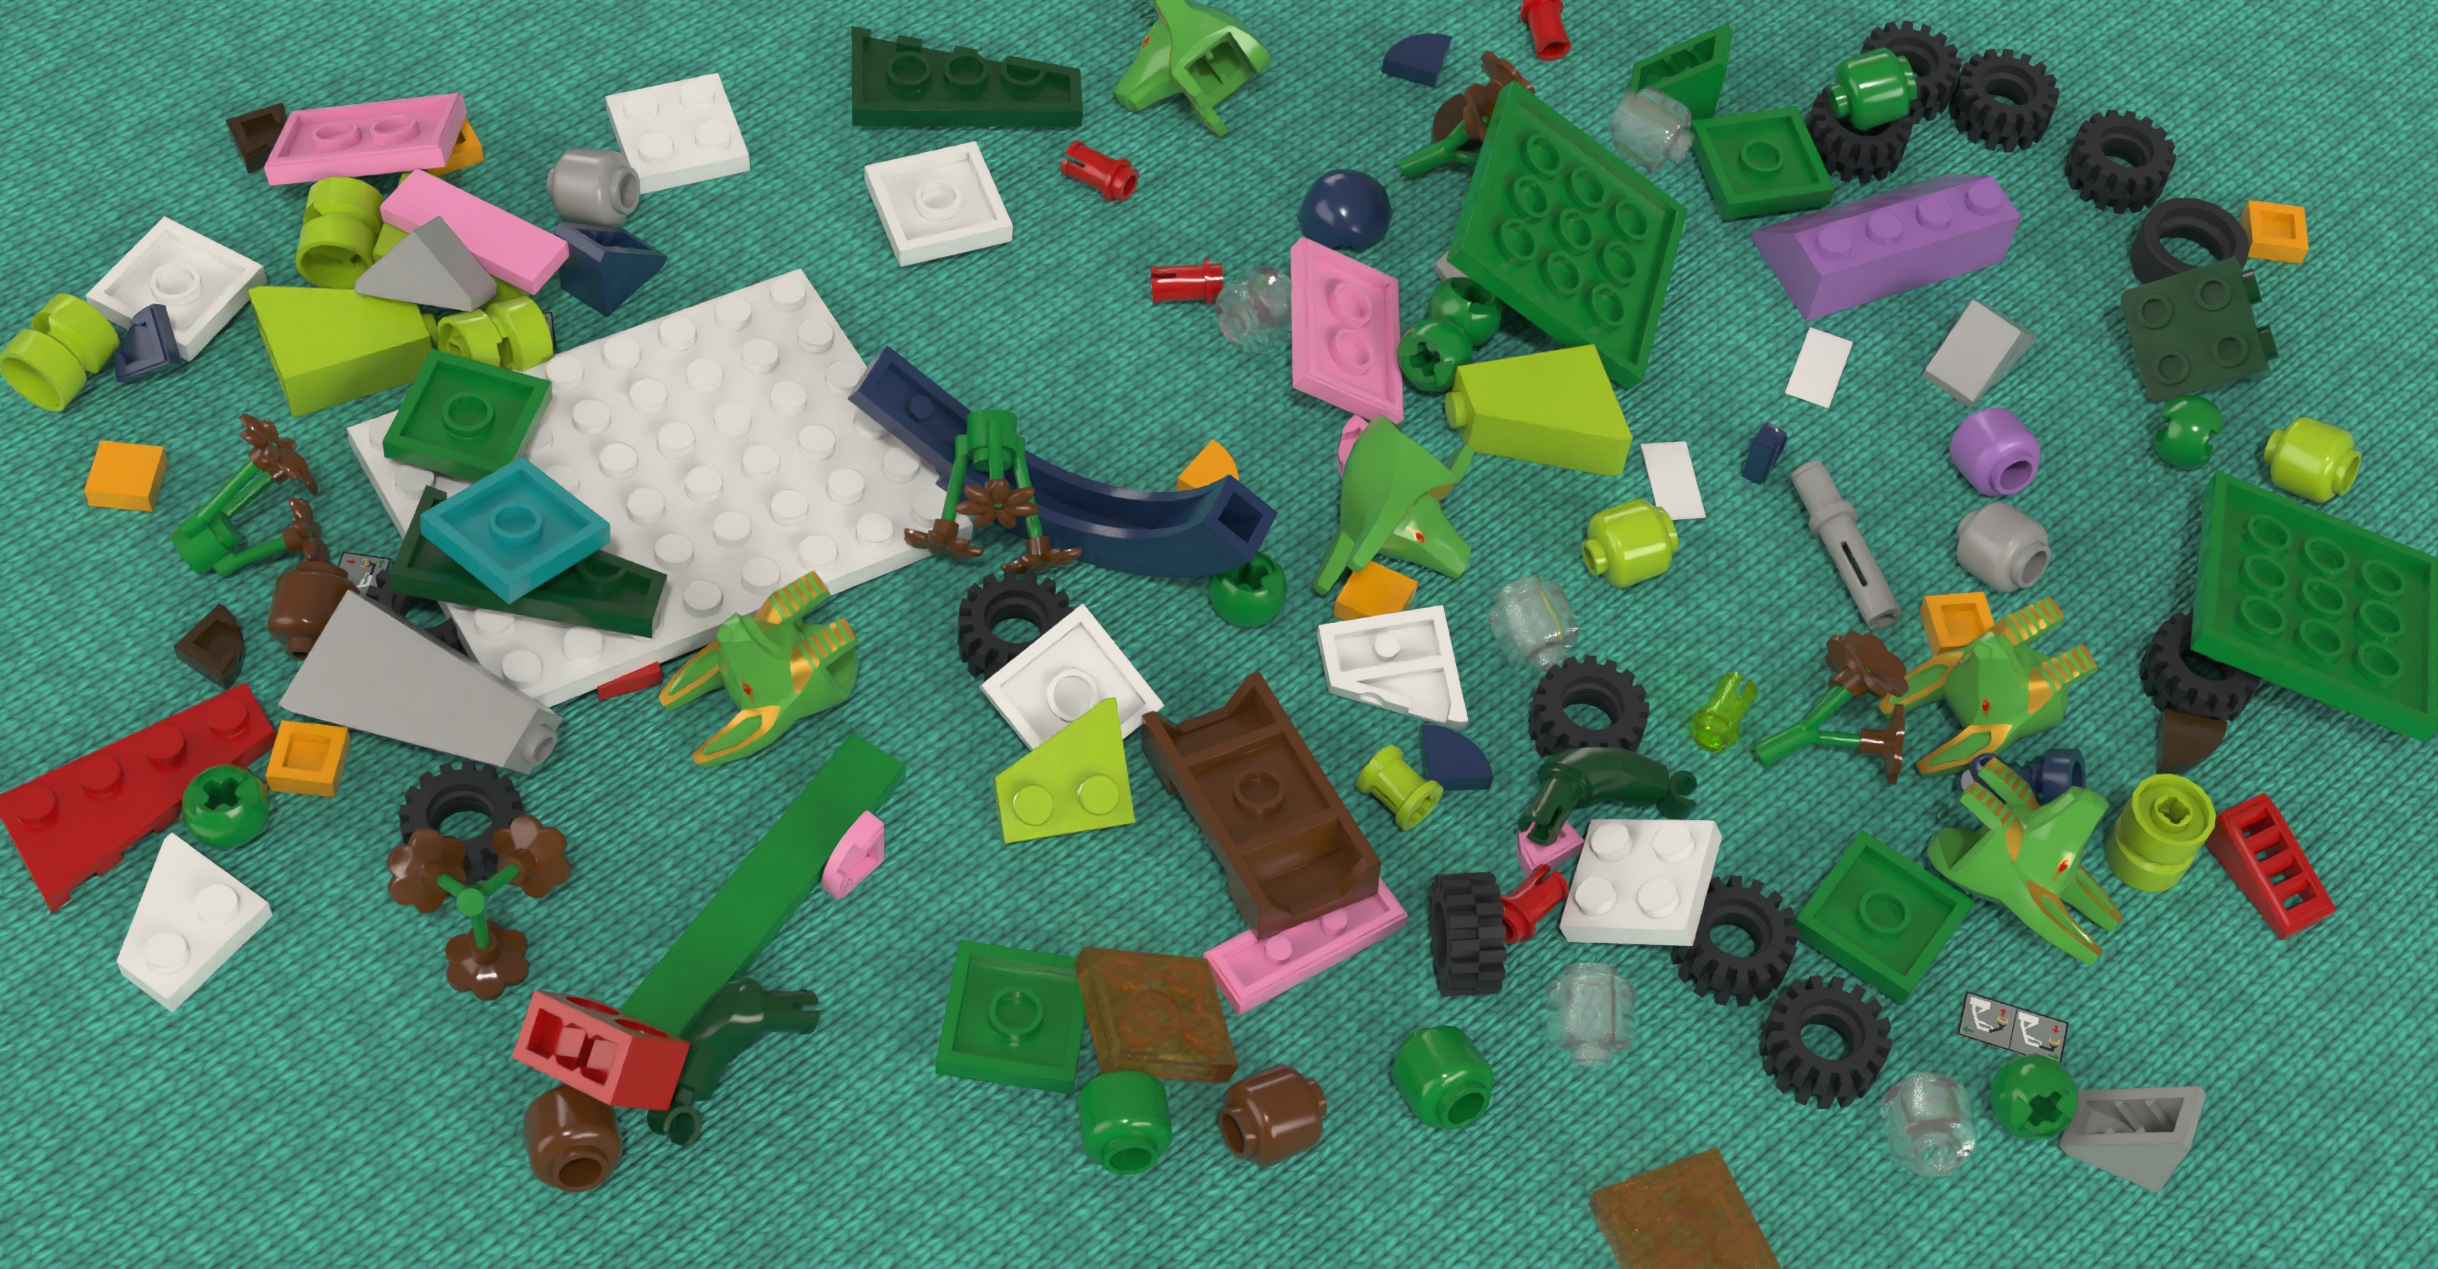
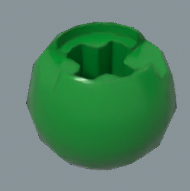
[1428,277,1502,346]
[1398,318,1473,392]
[2152,394,2224,470]
[1208,551,1288,628]
[181,763,270,850]
[1990,1053,2078,1142]

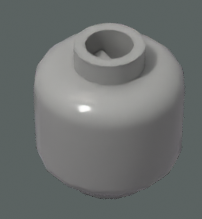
[546,147,640,227]
[1956,502,2051,592]

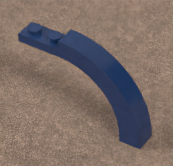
[847,345,1278,578]

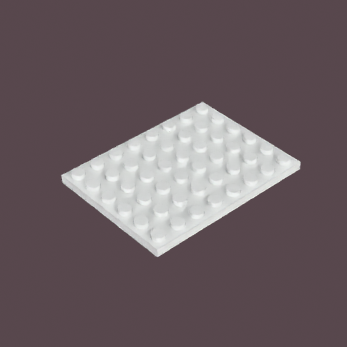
[347,268,973,708]

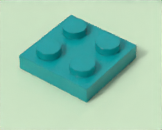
[420,456,610,604]

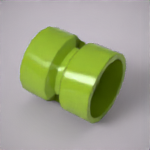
[294,177,385,289]
[0,293,120,412]
[436,296,553,372]
[2104,774,2216,892]

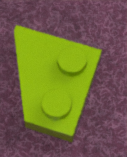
[992,697,1135,844]

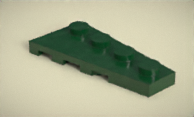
[851,26,1083,127]
[390,485,667,638]

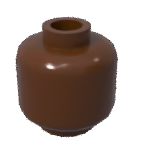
[268,561,360,661]
[1218,1064,1327,1168]
[523,1084,623,1193]

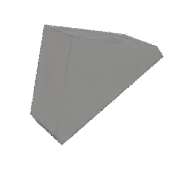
[355,215,497,312]
[1922,299,2037,409]
[2059,1086,2206,1193]

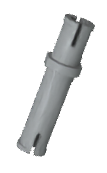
[1791,460,1903,631]

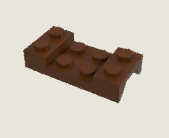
[1142,672,1381,941]

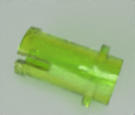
[1690,672,1758,753]

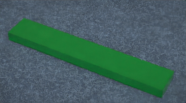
[619,733,906,1037]

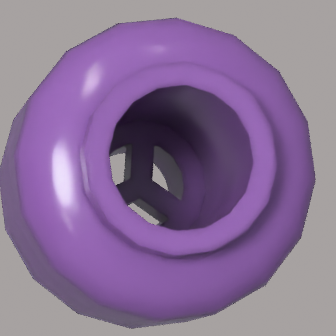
[1950,407,2041,497]

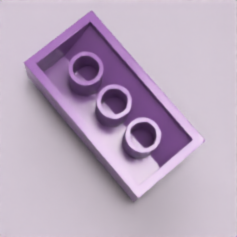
[1751,174,2021,321]

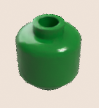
[1827,48,1917,131]
[1391,1025,1495,1129]
[1077,1064,1173,1175]

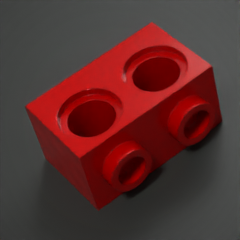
[512,990,691,1111]

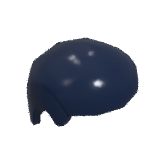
[1297,169,1393,253]

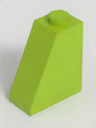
[248,286,437,418]
[1445,344,1633,476]

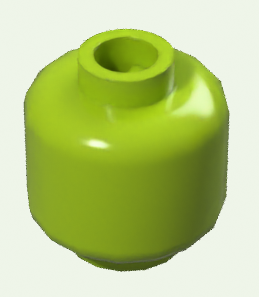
[2264,416,2362,503]
[1581,498,1679,589]

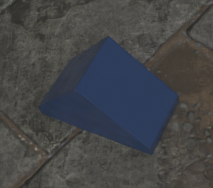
[554,222,668,317]

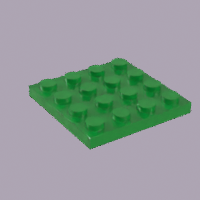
[1446,80,1688,390]
[2190,471,2438,743]

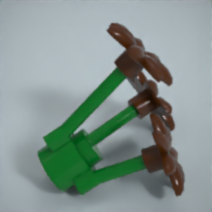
[904,409,1082,576]
[171,414,330,579]

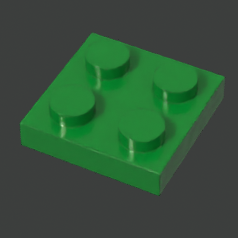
[1687,106,1835,220]
[382,348,552,482]
[1792,830,1975,1005]
[935,940,1095,1095]

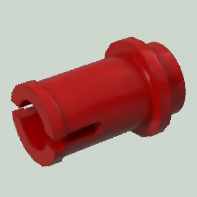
[1520,0,1571,61]
[1061,140,1139,202]
[1150,258,1224,305]
[1499,864,1569,944]

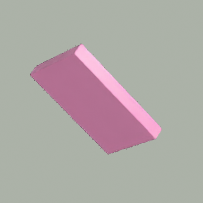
[264,93,467,186]
[1291,236,1404,425]

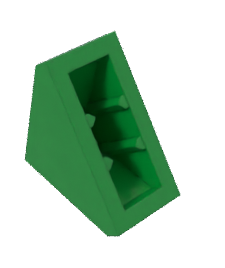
[1627,23,1733,121]

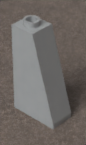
[278,590,564,775]

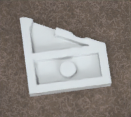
[1316,605,1468,729]
[117,833,272,1013]

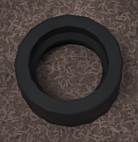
[2130,198,2250,285]

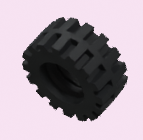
[2064,109,2176,214]
[2140,609,2262,722]
[1528,655,1650,758]
[399,761,524,886]

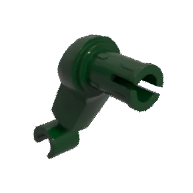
[1518,747,1698,846]
[647,978,820,1146]

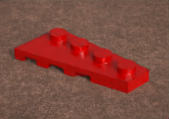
[0,682,276,914]

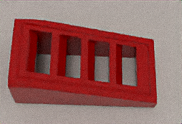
[2205,793,2337,941]

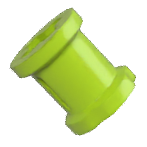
[1356,744,1443,831]

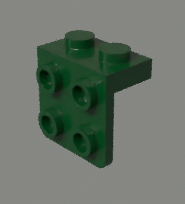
[2121,257,2279,402]

